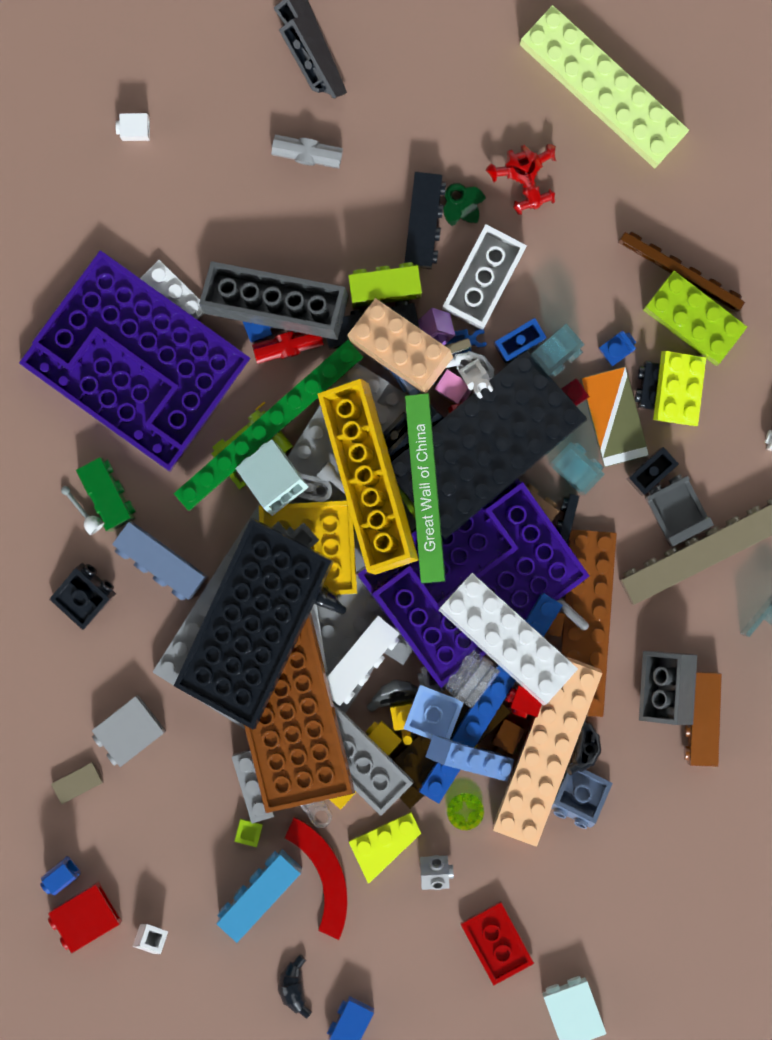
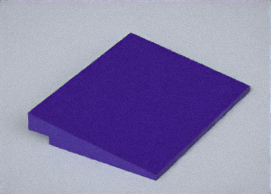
[19,250,251,472]
[355,479,589,688]

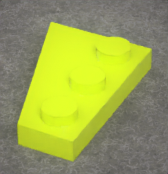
[349,812,421,884]

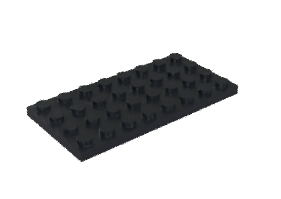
[391,351,587,540]
[174,518,334,730]

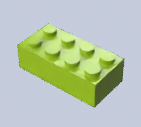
[643,271,747,366]

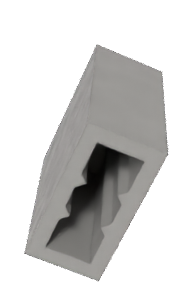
[92,695,166,767]

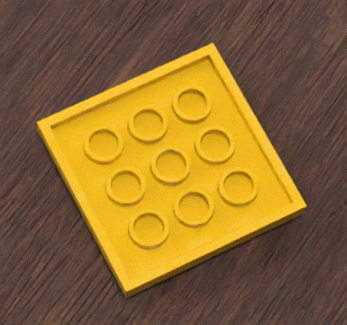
[259,501,357,595]

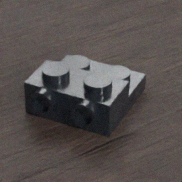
[49,563,116,630]

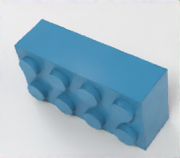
[216,849,302,943]

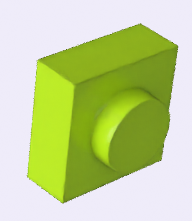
[234,818,263,847]

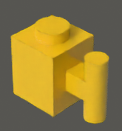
[390,702,413,745]

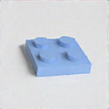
[403,685,464,739]

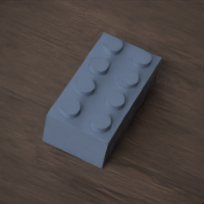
[112,522,208,600]

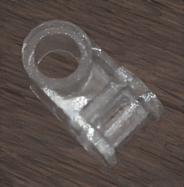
[300,800,333,828]

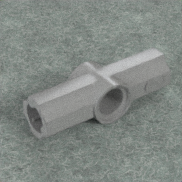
[271,135,343,169]

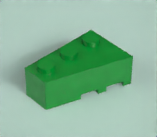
[76,457,136,532]

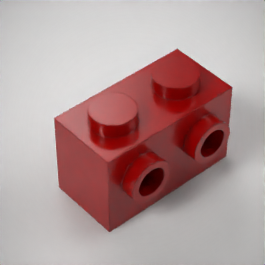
[506,684,542,718]

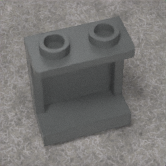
[645,474,714,546]

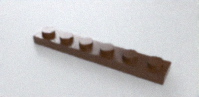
[618,232,745,312]

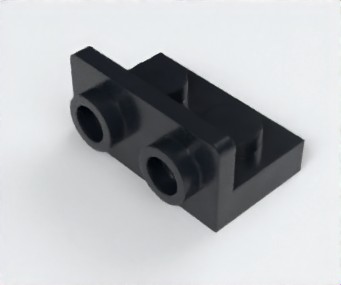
[635,361,660,410]

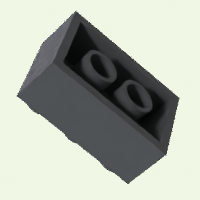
[639,651,697,725]

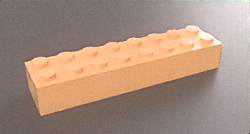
[493,656,602,847]

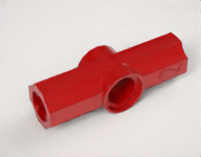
[252,331,324,364]

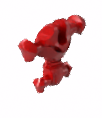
[485,144,556,215]

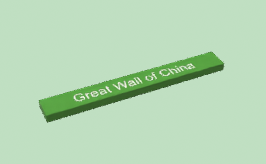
[405,393,445,583]

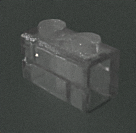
[445,650,500,708]

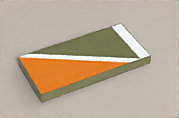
[580,366,649,467]

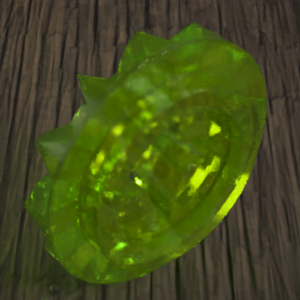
[447,793,484,830]

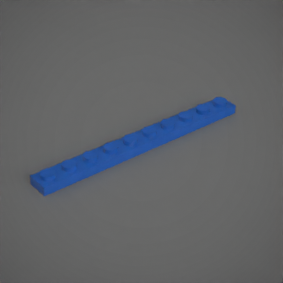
[418,592,563,804]

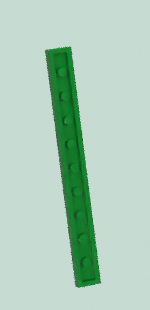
[173,340,364,511]

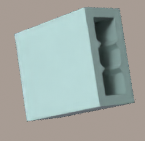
[235,440,308,516]
[542,976,606,1040]

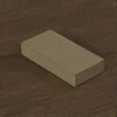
[51,762,103,804]

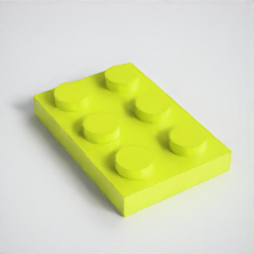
[653,351,706,426]

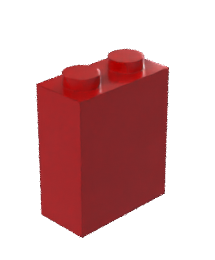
[48,881,122,954]

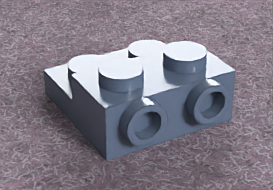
[551,763,613,829]

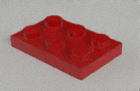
[460,901,534,986]

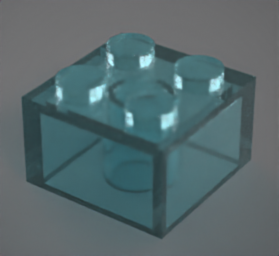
[530,323,585,378]
[549,442,605,496]

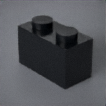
[626,447,679,496]

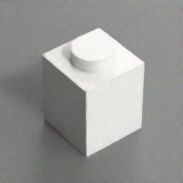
[116,113,150,141]
[132,924,168,954]

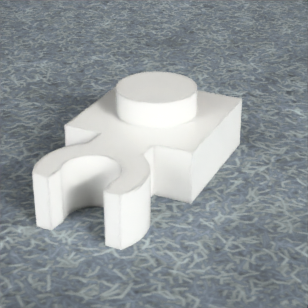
[458,358,493,399]

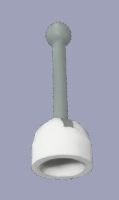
[61,486,104,535]

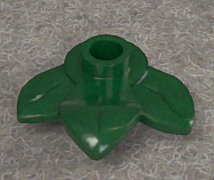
[443,183,486,226]

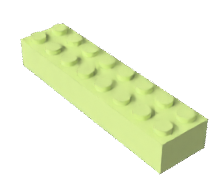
[520,5,689,169]

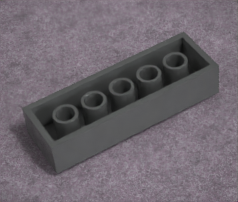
[199,261,349,340]

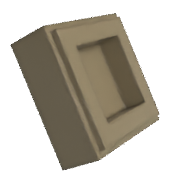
[447,338,472,355]

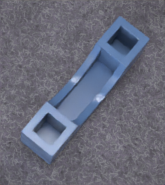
[425,735,514,781]

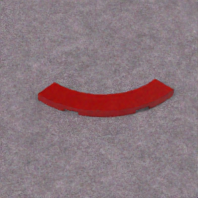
[284,817,348,940]

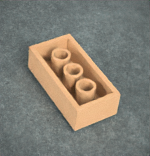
[347,298,453,394]

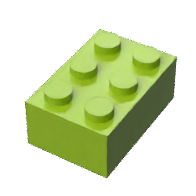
[348,262,422,308]

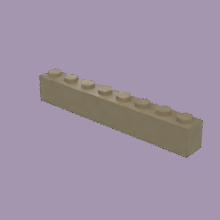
[620,498,772,605]

